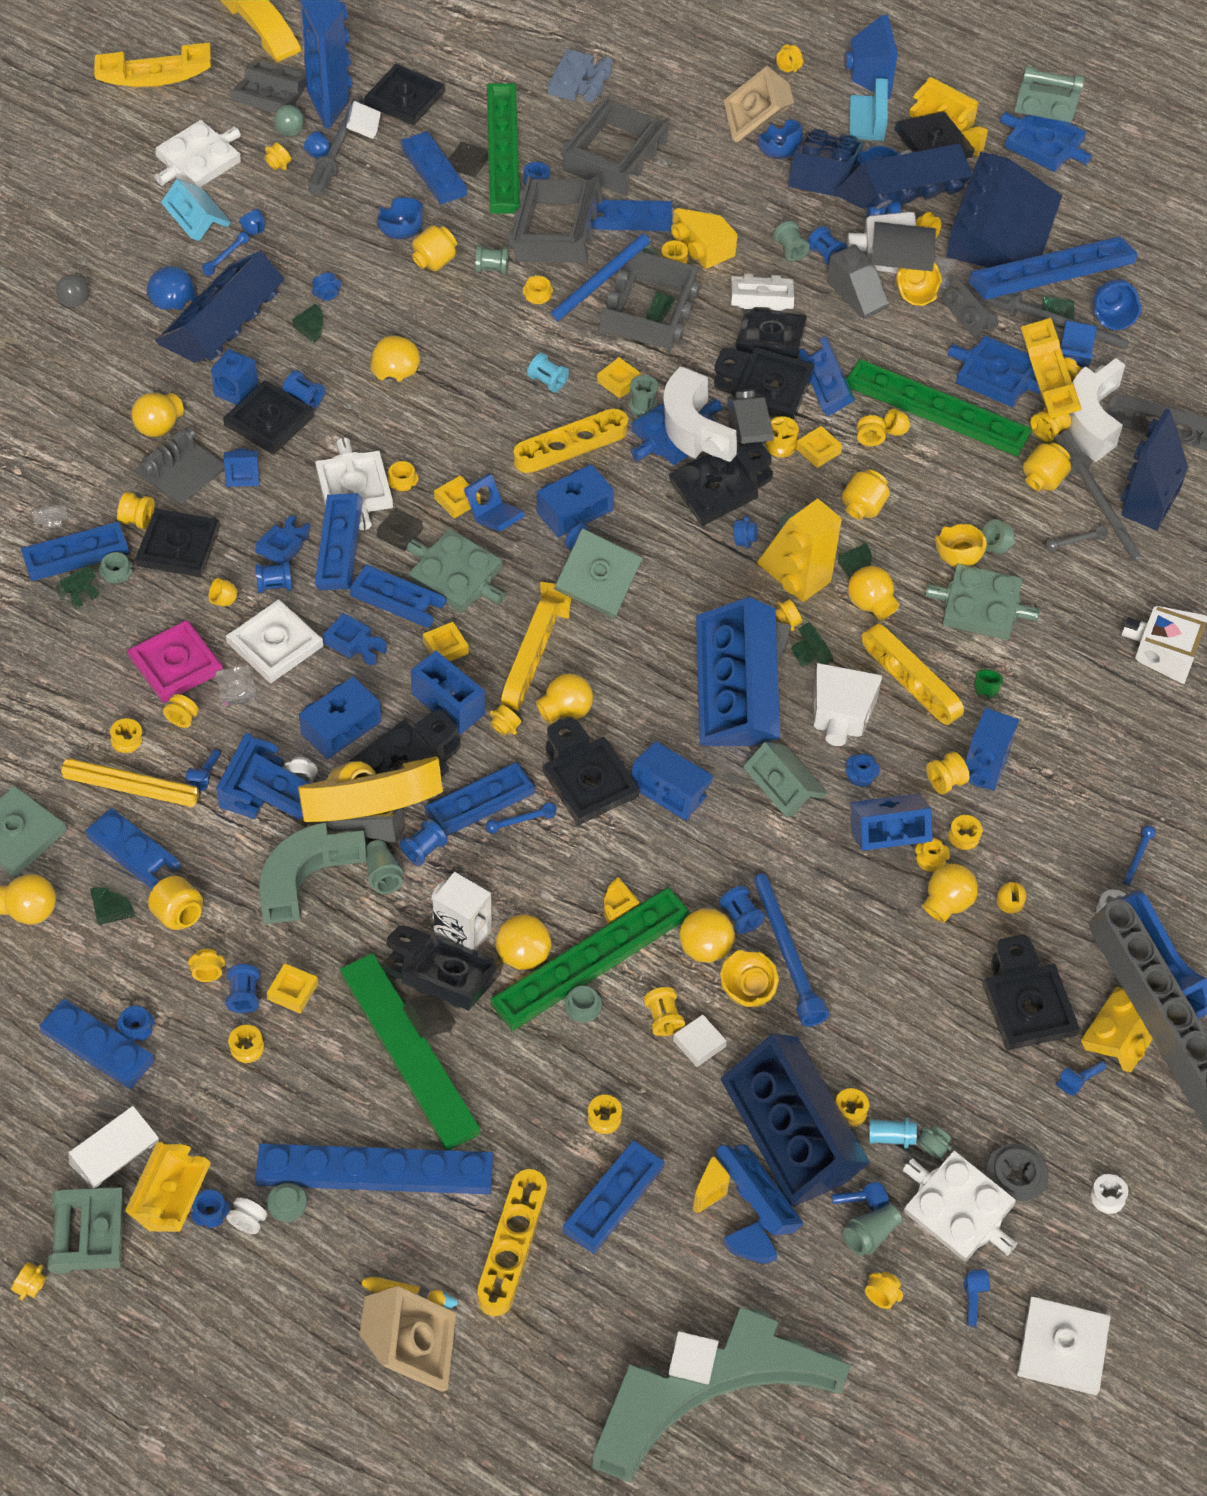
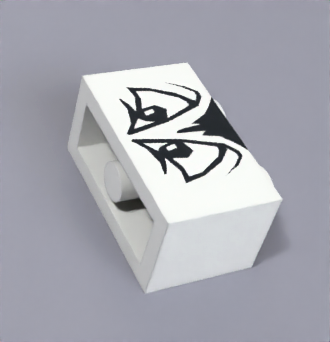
[431,872,492,951]

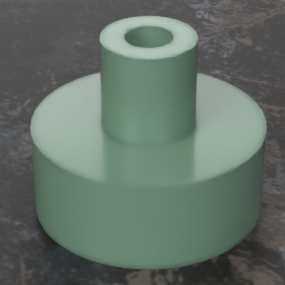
[982,519,1015,554]

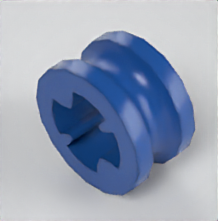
[523,162,550,185]

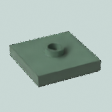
[554,528,642,619]
[0,786,67,878]

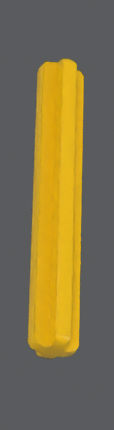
[61,758,199,807]

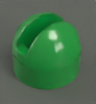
[974,669,1003,699]

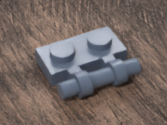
[548,49,613,103]

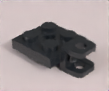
[714,347,815,420]
[669,442,773,526]
[349,710,461,777]
[543,717,640,825]
[382,925,503,1011]
[983,934,1080,1051]

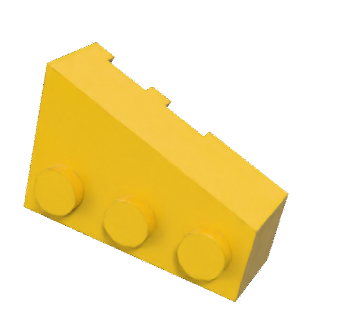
[757,498,842,602]

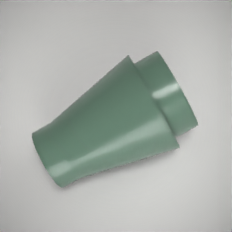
[366,840,404,894]
[843,1204,902,1256]

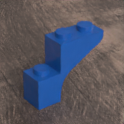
[1111,890,1207,1019]

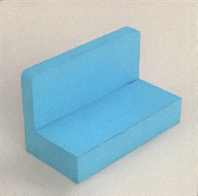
[849,78,888,141]
[161,179,231,241]

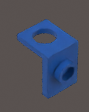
[1061,321,1097,368]
[464,474,525,532]

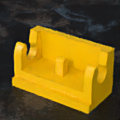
[909,77,979,132]
[125,1142,211,1232]

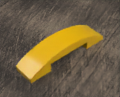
[220,0,301,62]
[94,42,211,87]
[1021,318,1082,419]
[298,756,443,822]

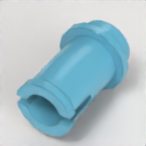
[869,1117,917,1148]

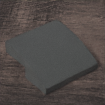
[232,57,306,113]
[871,222,936,272]

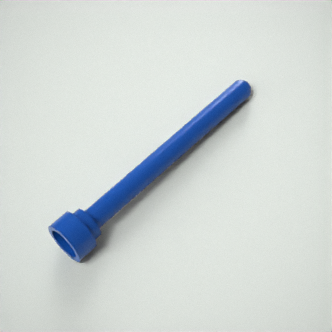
[754,873,829,1027]

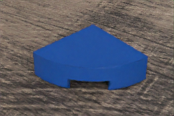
[723,1221,778,1264]

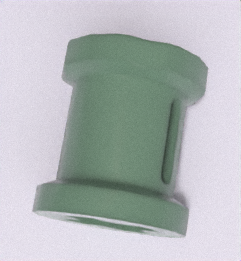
[773,221,810,262]
[475,245,509,275]
[629,375,658,417]

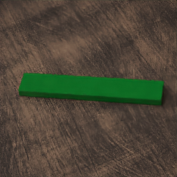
[487,83,520,214]
[846,359,1032,457]
[490,887,690,1031]
[340,953,480,1151]

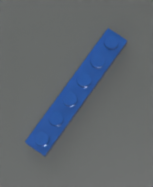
[968,236,1138,300]
[255,1144,493,1195]

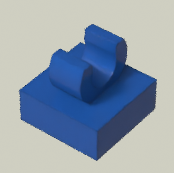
[224,448,260,487]

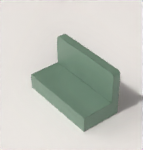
[743,742,827,817]

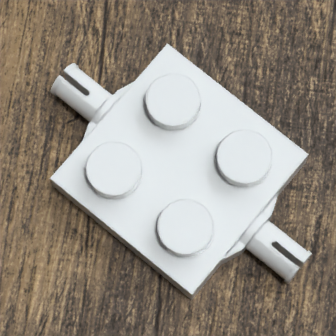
[155,120,241,187]
[315,438,393,530]
[903,1151,1018,1263]

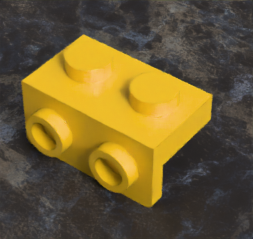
[1081,987,1153,1073]

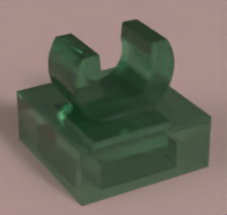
[54,565,98,609]
[790,621,834,667]

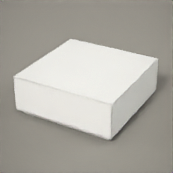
[346,101,381,139]
[673,1015,727,1067]
[669,1331,719,1385]

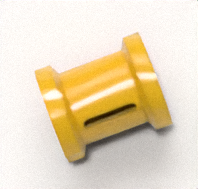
[643,987,685,1036]

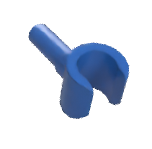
[186,749,221,791]
[1056,1061,1106,1096]
[832,1182,889,1211]
[963,1269,990,1327]

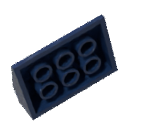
[946,152,1062,268]

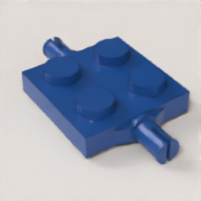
[1000,111,1092,172]
[948,335,1041,408]
[631,399,722,465]

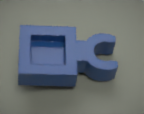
[255,515,310,565]
[323,613,387,666]

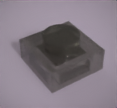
[448,141,488,178]
[377,508,423,551]
[403,995,456,1038]

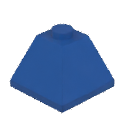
[844,15,898,99]

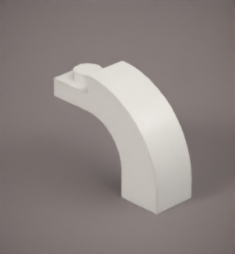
[1067,358,1125,462]
[664,366,737,462]

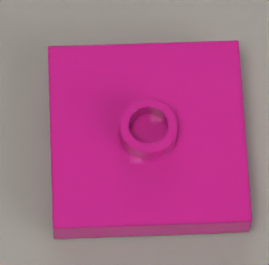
[127,620,223,703]

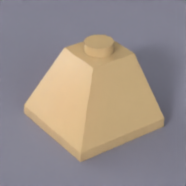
[724,66,794,143]
[360,1286,456,1392]

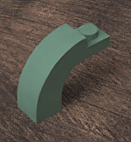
[259,823,367,924]

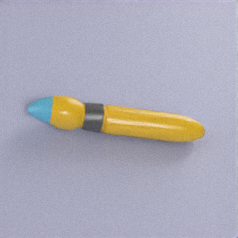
[361,1277,458,1309]

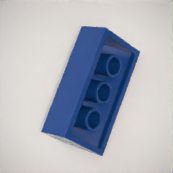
[299,0,352,129]
[696,597,780,746]

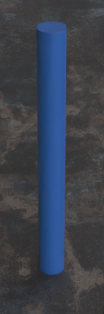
[550,233,651,322]

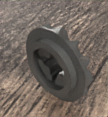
[987,1144,1049,1204]

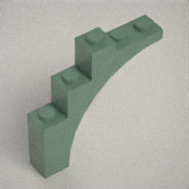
[592,1307,851,1483]

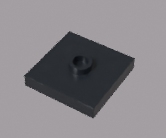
[364,64,445,126]
[894,111,975,159]
[736,308,807,359]
[223,380,315,455]
[135,508,220,578]

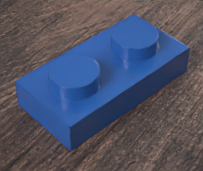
[238,753,311,820]

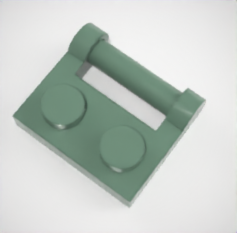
[1014,65,1084,123]
[47,1187,124,1274]

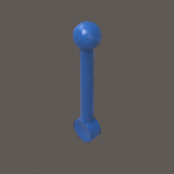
[202,232,249,275]
[485,803,556,834]
[1123,825,1156,886]

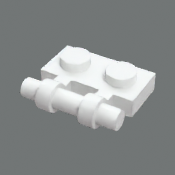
[731,273,794,311]

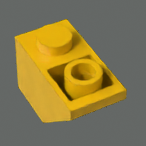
[671,208,738,270]

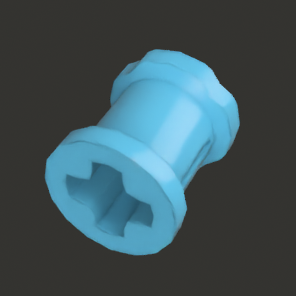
[527,353,569,393]

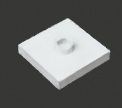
[226,599,324,684]
[1017,1296,1111,1396]

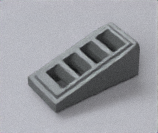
[323,808,405,842]

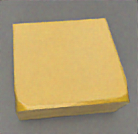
[693,1156,730,1214]

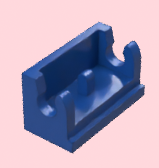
[216,733,284,819]
[631,741,714,821]

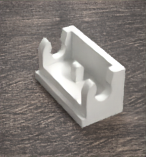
[69,1106,159,1189]

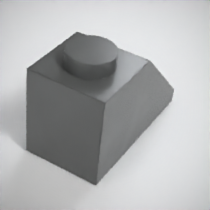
[827,244,889,319]
[727,389,774,444]

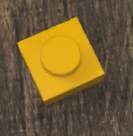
[597,357,642,399]
[796,426,842,468]
[434,475,480,519]
[423,622,469,661]
[267,963,318,1014]

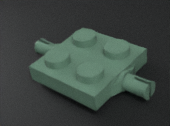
[407,529,506,613]
[925,564,1040,640]

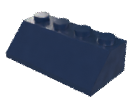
[835,143,973,209]
[155,250,285,363]
[720,1033,870,1206]

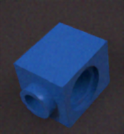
[211,349,258,405]

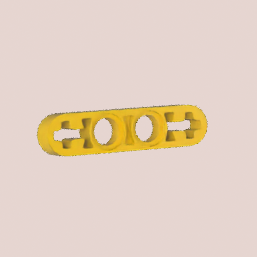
[513,409,628,473]
[501,599,559,711]
[862,624,964,725]
[477,1169,547,1316]

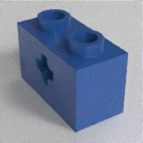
[537,464,614,538]
[411,651,485,735]
[299,676,382,760]
[966,708,1019,791]
[850,793,932,851]

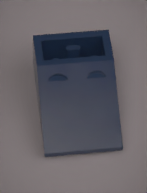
[788,129,864,197]
[1120,408,1188,531]

